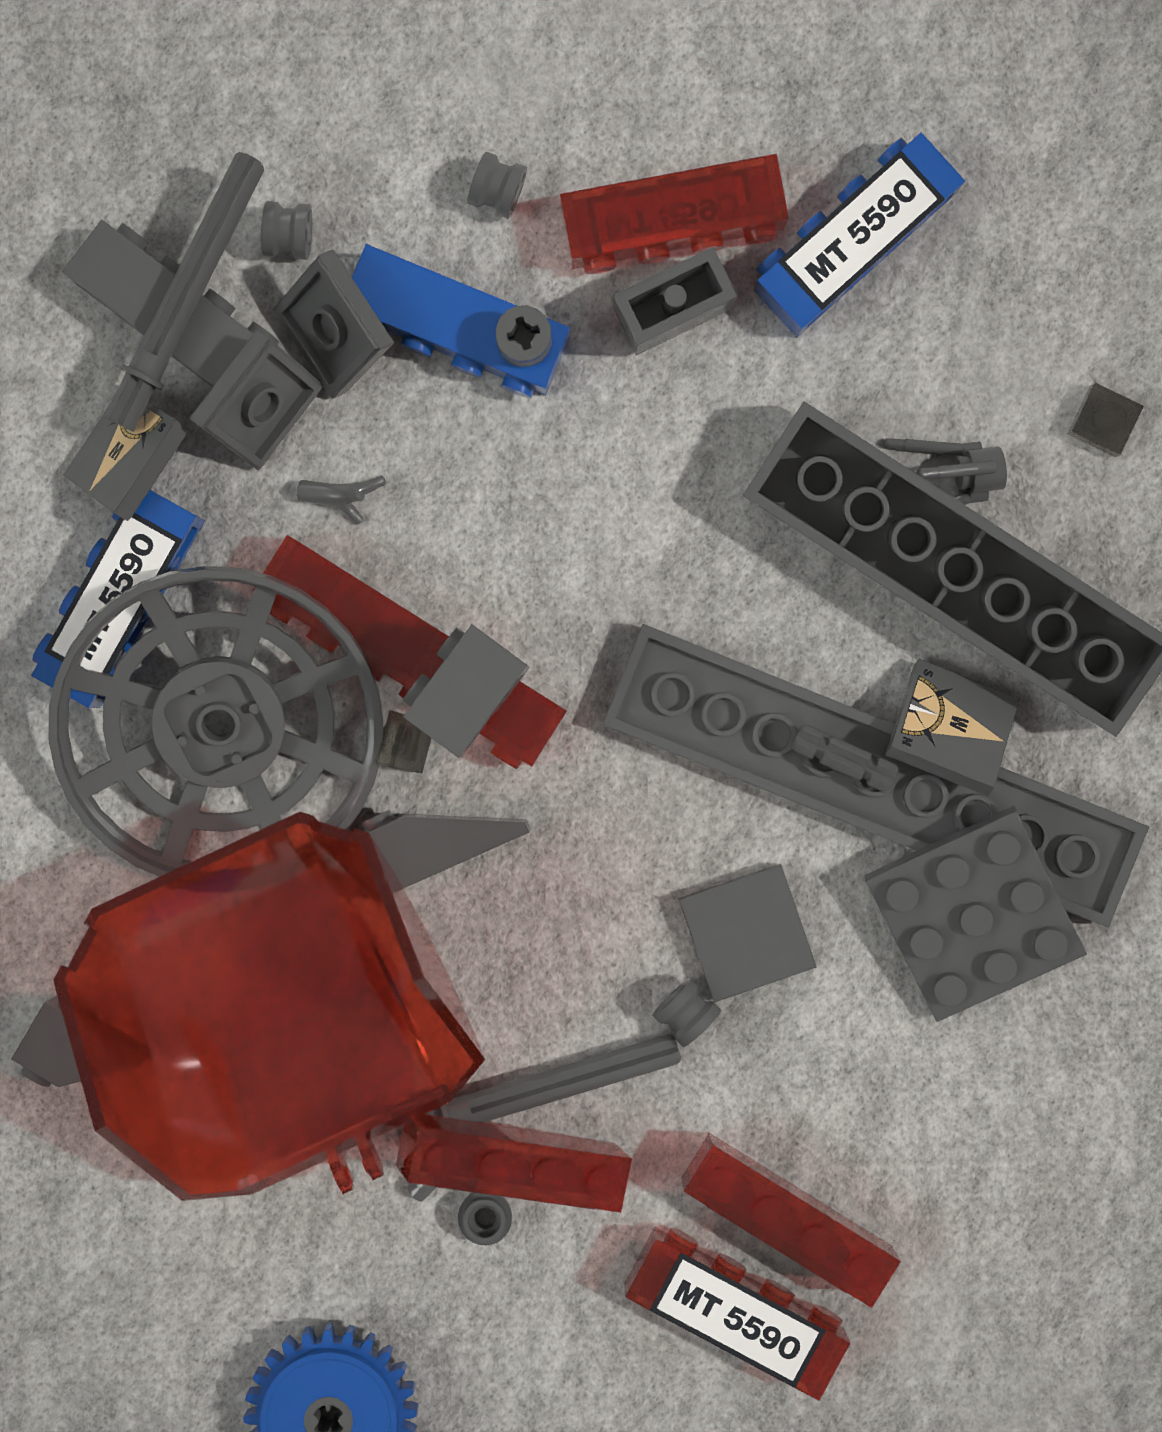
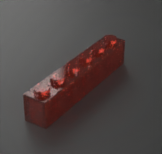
[252,535,567,770]

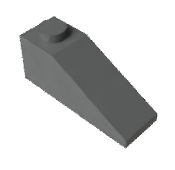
[352,810,531,899]

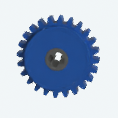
[243,1323,419,1432]

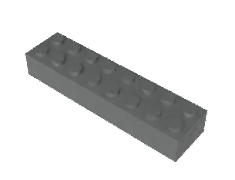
[743,401,1162,737]

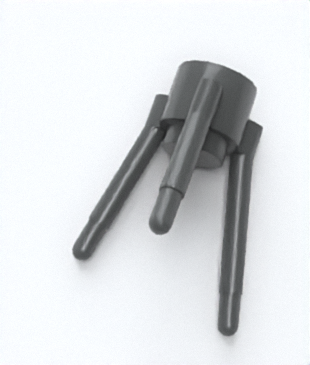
[883,438,1007,505]

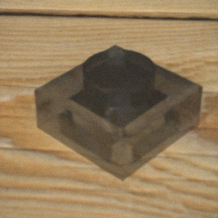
[1067,382,1144,457]
[376,710,432,774]

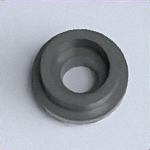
[458,1193,512,1245]

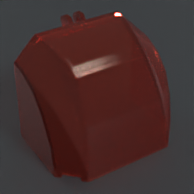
[53,812,486,1201]

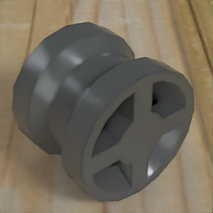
[467,151,527,219]
[261,201,313,260]
[495,305,552,368]
[652,978,721,1047]

